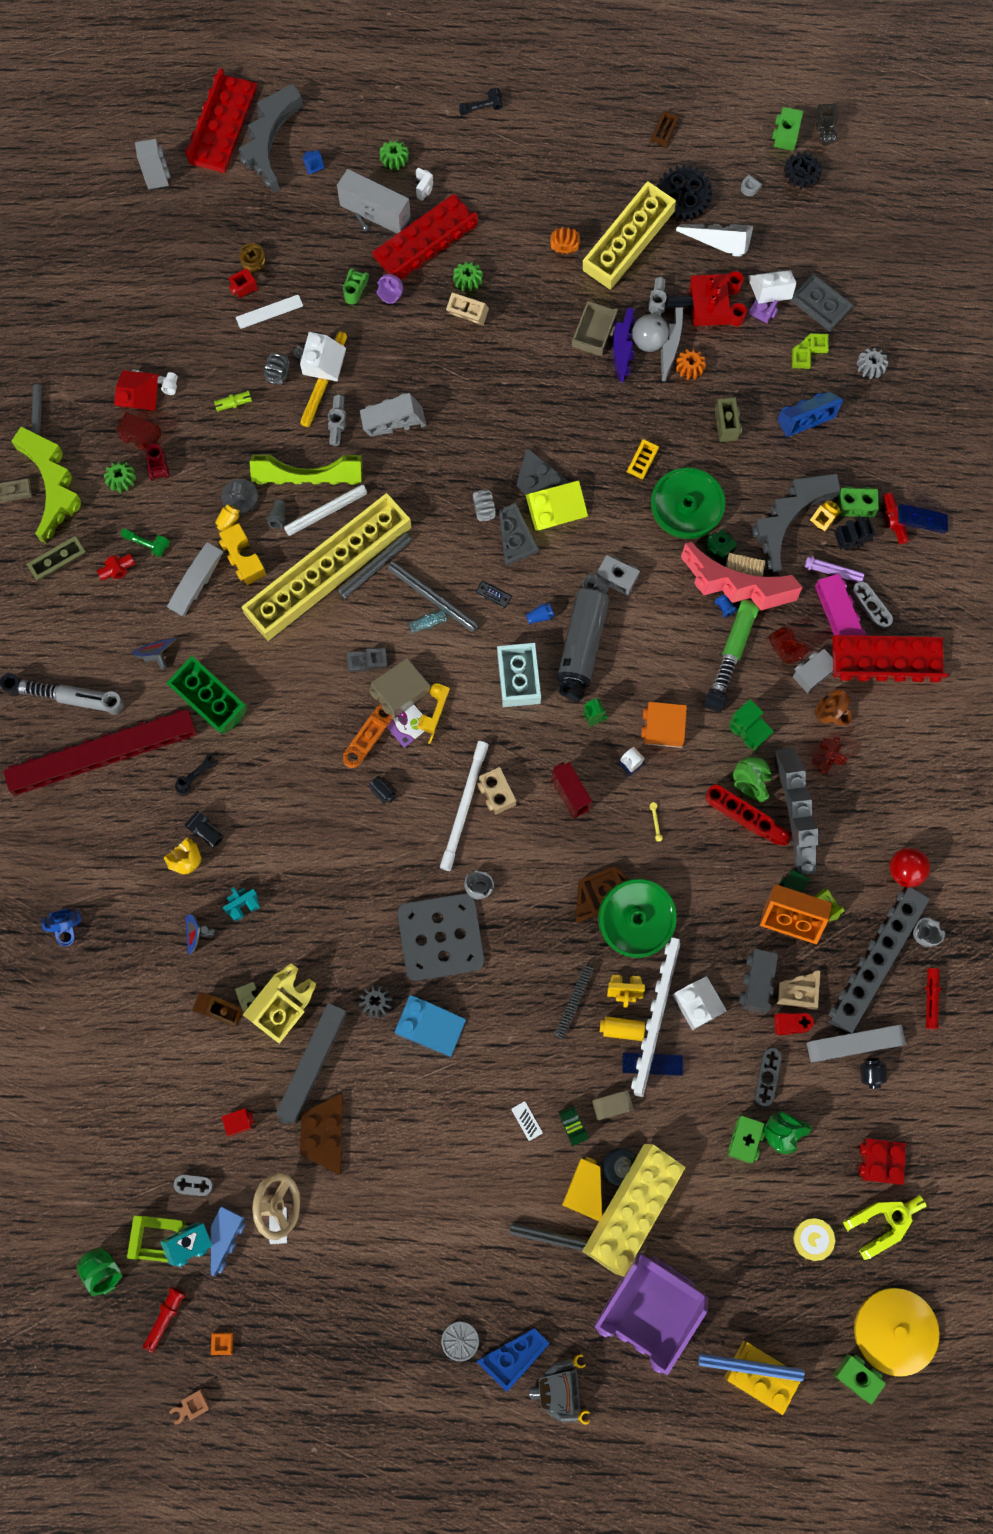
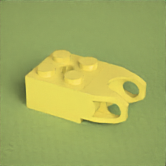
[243,964,316,1044]

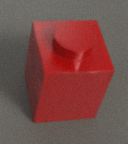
[221,1108,255,1137]

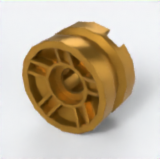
[239,243,265,272]

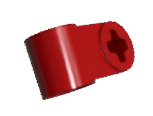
[774,1013,814,1035]

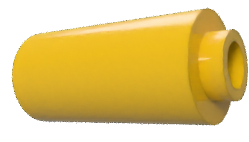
[599,1017,645,1041]

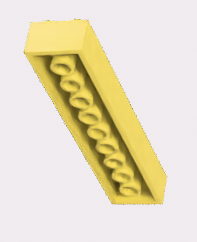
[241,493,411,641]

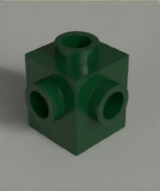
[706,529,737,563]

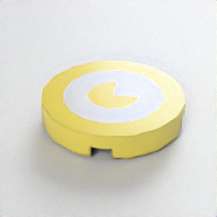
[793,1218,835,1261]

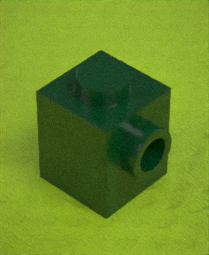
[778,870,809,893]

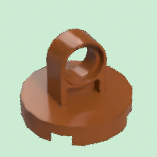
[814,689,852,726]

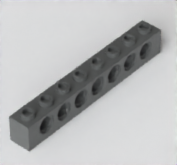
[828,887,930,1034]

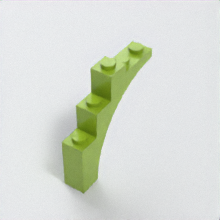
[11,427,81,544]

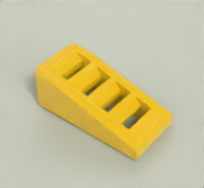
[627,439,659,480]

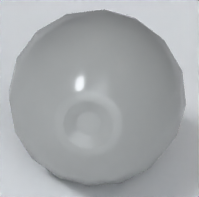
[632,314,669,352]

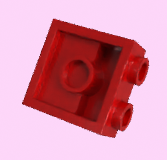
[859,1139,906,1185]

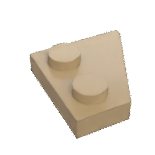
[777,971,820,1010]

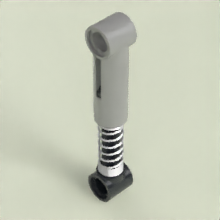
[0,673,124,715]

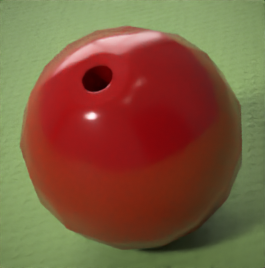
[889,847,930,887]

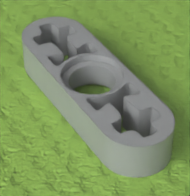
[852,582,893,630]

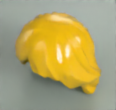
[164,838,202,875]

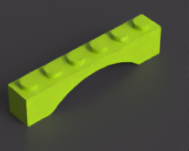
[250,455,363,485]

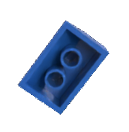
[777,391,843,437]

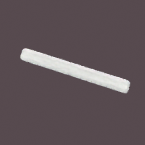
[284,485,367,536]

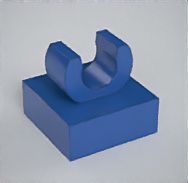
[302,150,325,175]

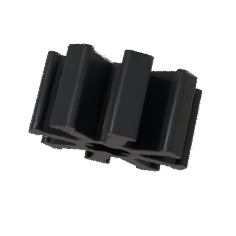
[834,517,876,551]

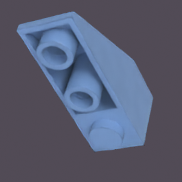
[211,1206,246,1276]

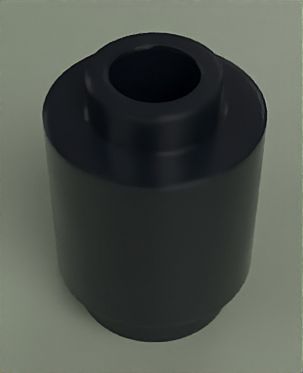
[369,776,397,804]

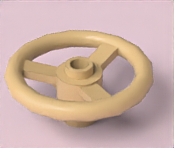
[252,1172,300,1240]

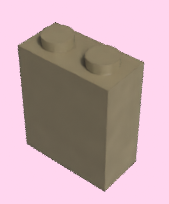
[370,658,431,718]

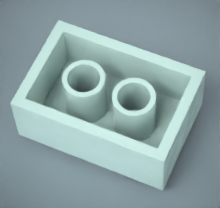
[497,643,541,707]

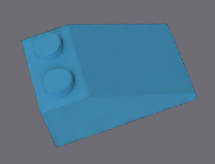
[395,995,466,1057]

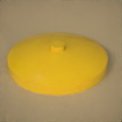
[854,1288,939,1376]

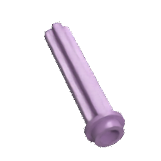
[805,556,864,582]

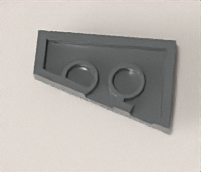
[499,503,539,567]

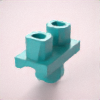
[223,887,260,922]

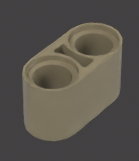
[592,1090,634,1121]

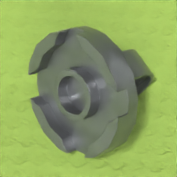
[221,479,259,515]

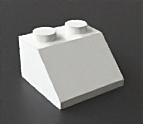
[748,270,796,304]
[300,332,346,381]
[672,976,727,1030]

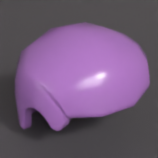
[377,274,403,304]

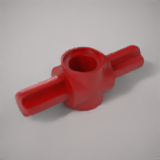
[883,492,909,544]

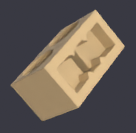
[446,293,489,325]
[477,767,516,815]

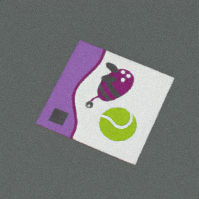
[387,704,424,748]

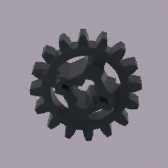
[784,151,823,189]

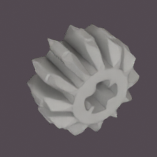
[856,347,888,380]
[473,489,496,521]

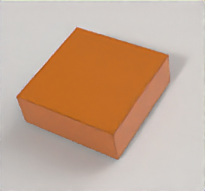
[211,1332,234,1355]

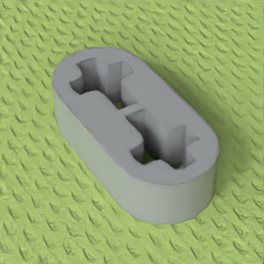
[174,1175,214,1196]

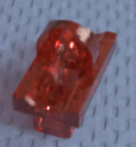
[812,736,847,775]

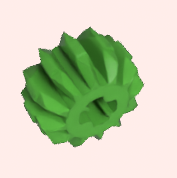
[380,139,409,170]
[453,261,483,293]
[104,461,136,493]

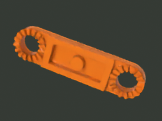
[343,704,393,768]

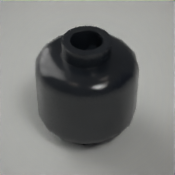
[860,1058,888,1089]

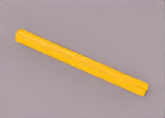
[300,331,347,427]

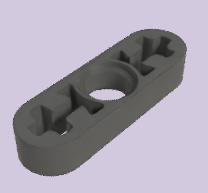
[754,1048,781,1107]

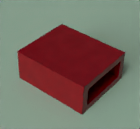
[551,762,592,819]

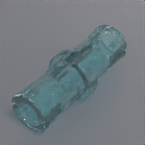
[408,610,448,634]

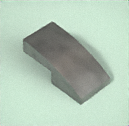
[346,648,387,672]

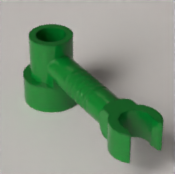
[120,528,171,558]

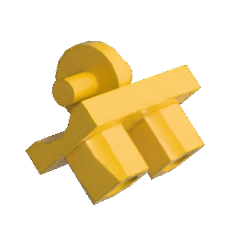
[607,975,645,1008]

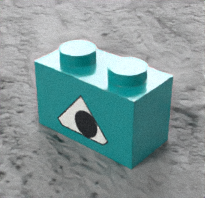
[160,1222,212,1267]

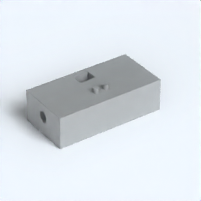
[337,169,411,234]

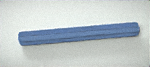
[698,1353,805,1382]

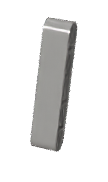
[806,1025,906,1063]

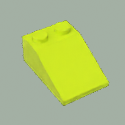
[526,481,588,531]

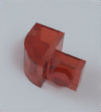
[767,626,810,665]

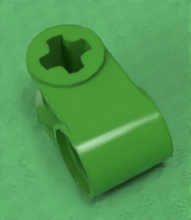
[343,268,369,305]

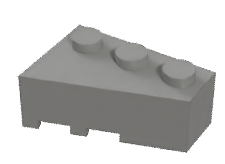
[135,139,171,189]
[360,393,426,437]

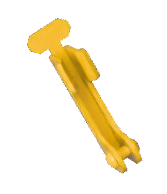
[417,683,450,744]

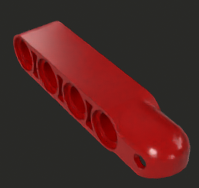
[705,785,791,845]

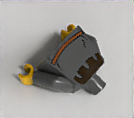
[529,1355,590,1424]

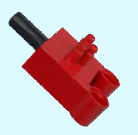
[666,271,747,327]

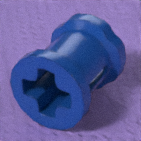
[714,594,738,618]

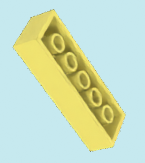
[583,181,676,290]
[582,1144,686,1277]

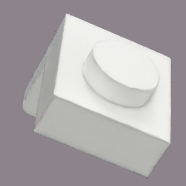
[416,168,433,201]

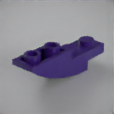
[613,308,636,382]

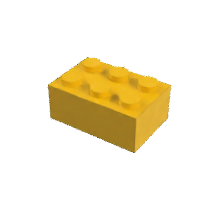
[724,1340,801,1415]

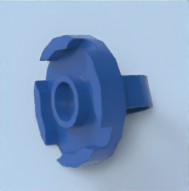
[40,909,82,946]

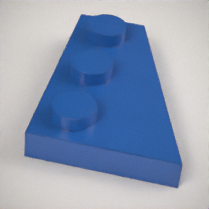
[476,1328,550,1392]

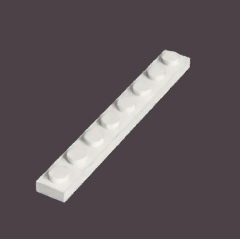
[631,938,680,1097]

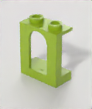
[127,1215,188,1262]

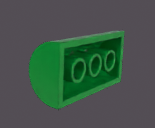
[166,656,247,734]

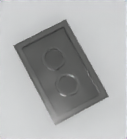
[789,274,854,332]

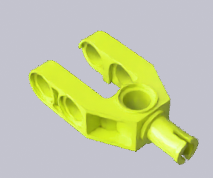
[843,1195,927,1260]

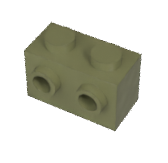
[715,398,742,442]

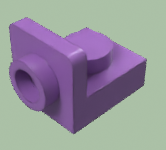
[749,299,778,323]

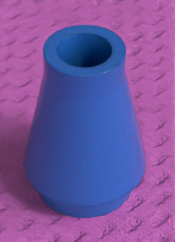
[525,603,554,625]

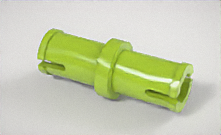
[214,390,252,412]

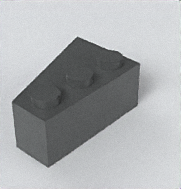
[739,949,778,1014]

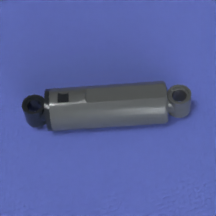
[557,574,609,703]

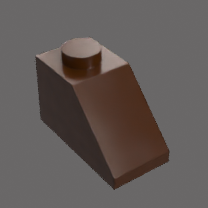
[192,992,243,1027]

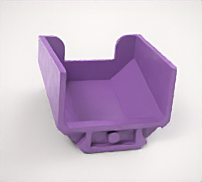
[595,1252,709,1375]

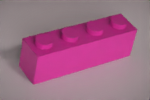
[815,574,867,636]

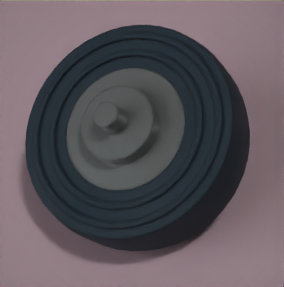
[603,1148,636,1186]

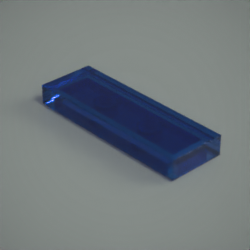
[898,504,948,534]
[622,1053,683,1076]

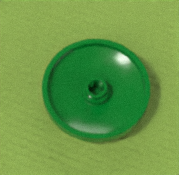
[651,468,725,539]
[598,878,677,958]

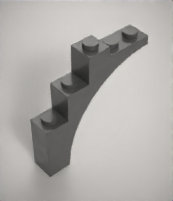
[239,84,303,193]
[752,474,841,577]
[775,748,818,875]

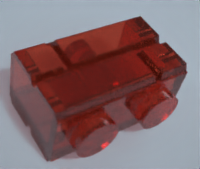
[116,412,161,450]

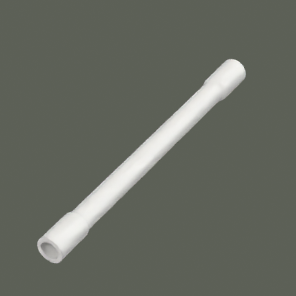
[440,741,489,871]

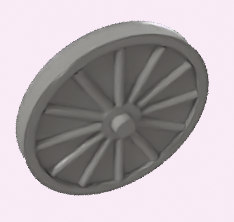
[441,1321,479,1361]

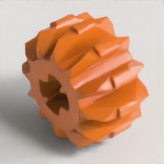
[550,227,580,254]
[675,349,706,380]

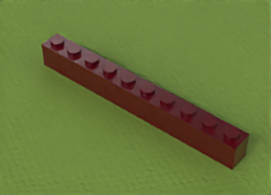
[3,709,198,796]

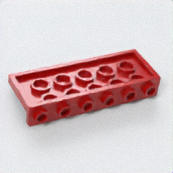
[185,68,258,173]
[372,194,478,279]
[832,635,948,683]

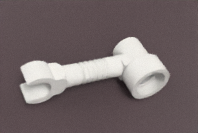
[132,370,178,395]

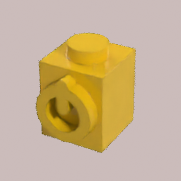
[810,500,841,531]

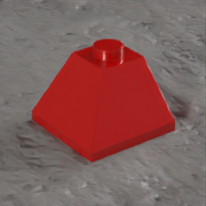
[114,370,159,411]

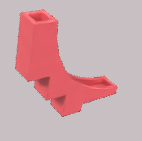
[681,542,802,610]

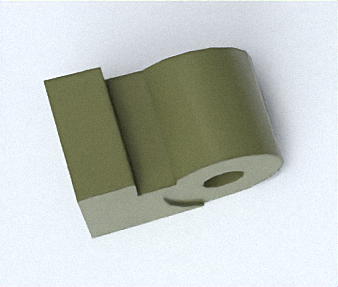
[235,982,259,1012]

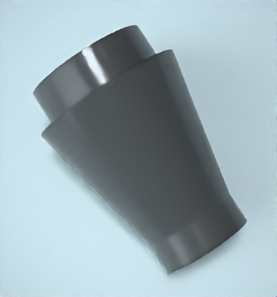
[267,500,285,529]

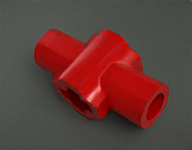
[96,553,135,581]

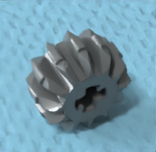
[264,353,290,385]
[359,985,393,1019]

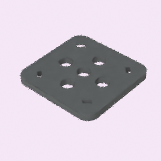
[398,894,484,981]

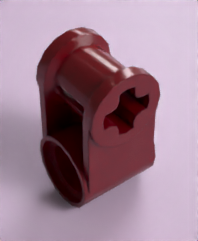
[146,443,170,481]

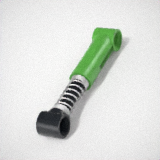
[703,599,759,713]

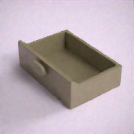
[572,301,618,356]

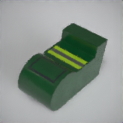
[558,1105,589,1147]

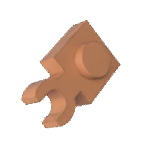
[169,1389,210,1425]

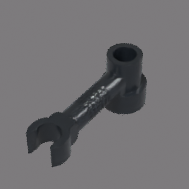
[459,88,503,116]
[175,753,218,796]

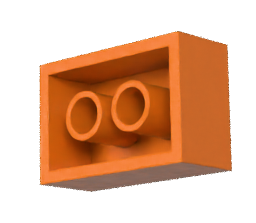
[760,884,832,945]

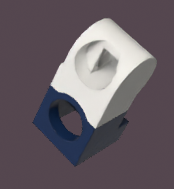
[619,747,645,777]

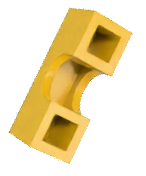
[219,523,266,585]

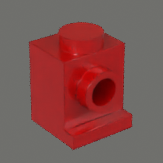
[228,268,258,299]

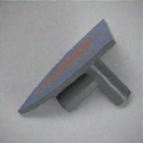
[131,638,176,670]
[185,914,214,955]

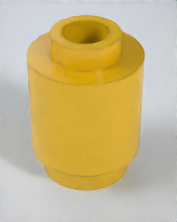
[215,504,240,531]

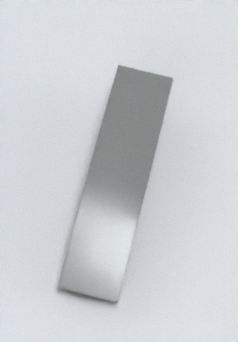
[661,308,683,381]
[167,542,224,616]

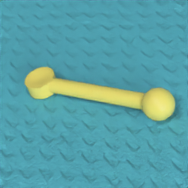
[649,802,663,841]

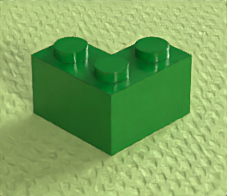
[728,699,774,751]

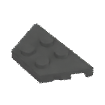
[516,449,570,495]

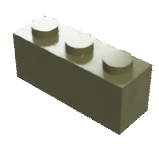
[27,536,87,581]

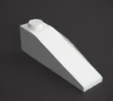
[676,224,753,256]

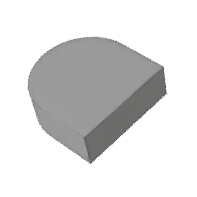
[741,174,762,196]

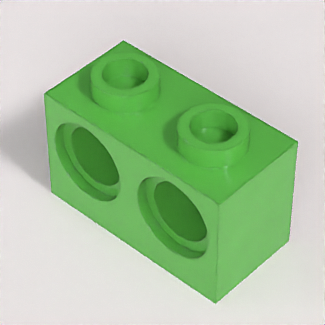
[837,487,878,517]

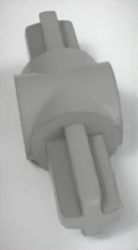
[649,277,667,317]
[328,394,346,447]

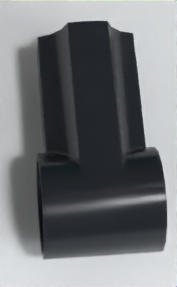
[184,811,224,848]

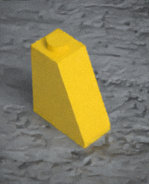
[562,1157,602,1221]

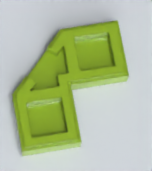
[792,333,829,369]

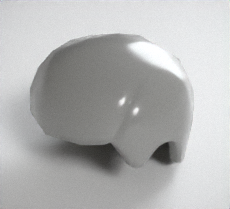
[464,870,494,900]
[913,917,945,947]

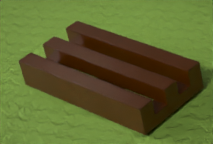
[650,111,679,148]

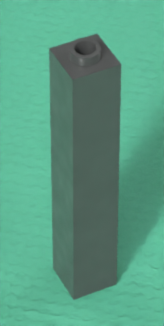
[275,1003,348,1125]

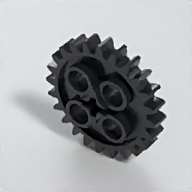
[656,164,713,222]

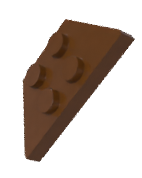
[576,866,630,924]
[300,1094,343,1174]

